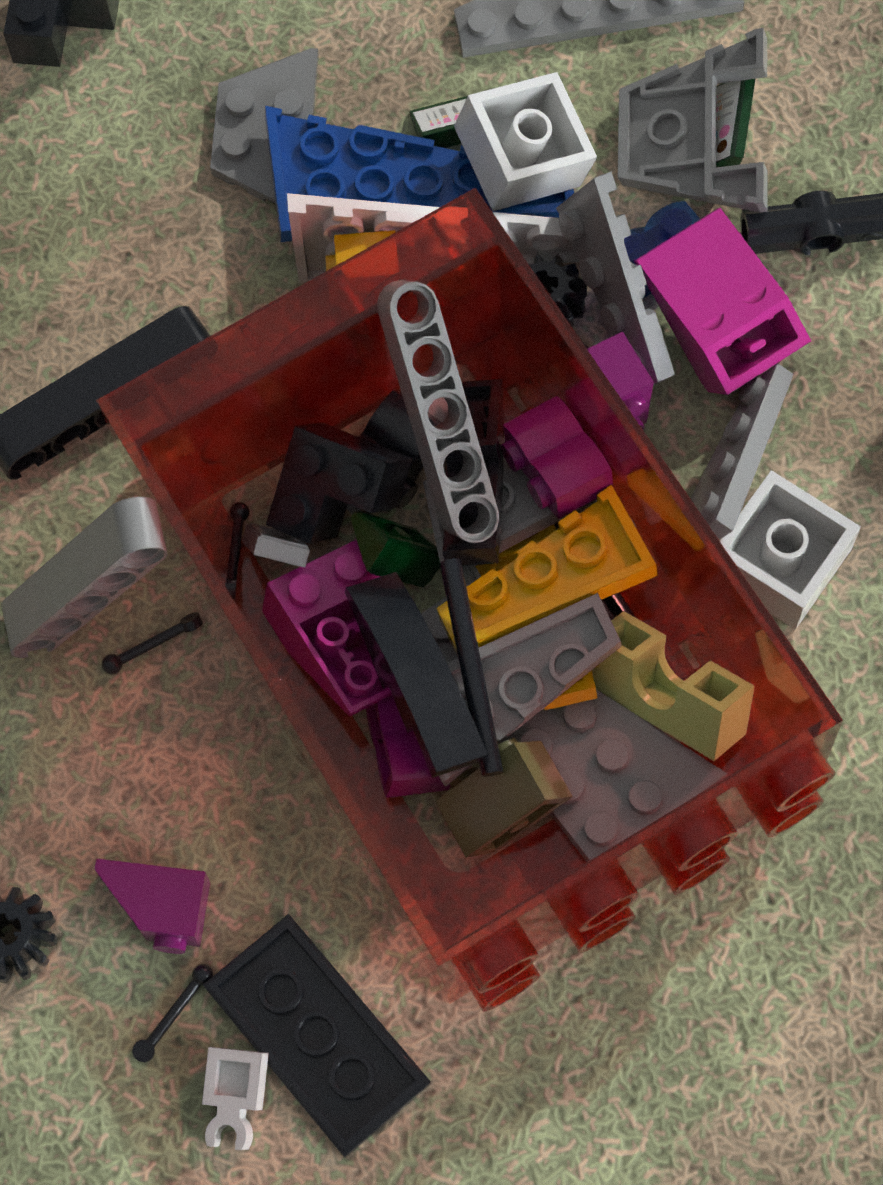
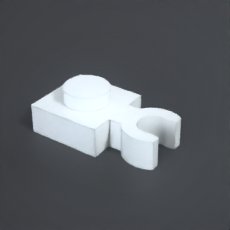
[202,1047,269,1150]

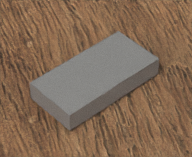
[242,523,310,568]

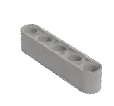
[377,280,499,543]
[1,497,167,658]

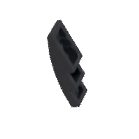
[442,378,504,566]
[345,572,488,778]

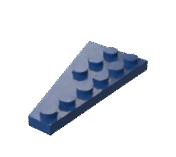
[265,106,574,242]

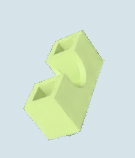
[592,611,755,761]

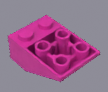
[634,208,811,395]
[262,539,392,717]

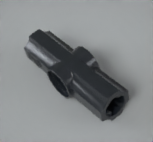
[740,191,883,255]

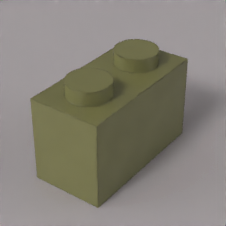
[435,738,573,858]

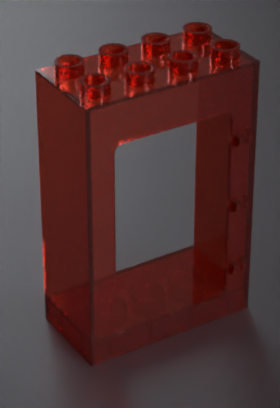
[96,188,843,1012]

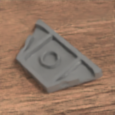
[210,48,319,204]

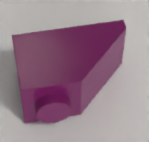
[94,858,211,954]

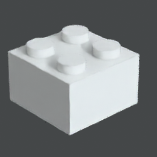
[454,72,597,211]
[707,470,861,630]

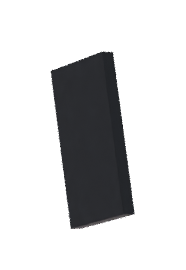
[203,914,431,1158]

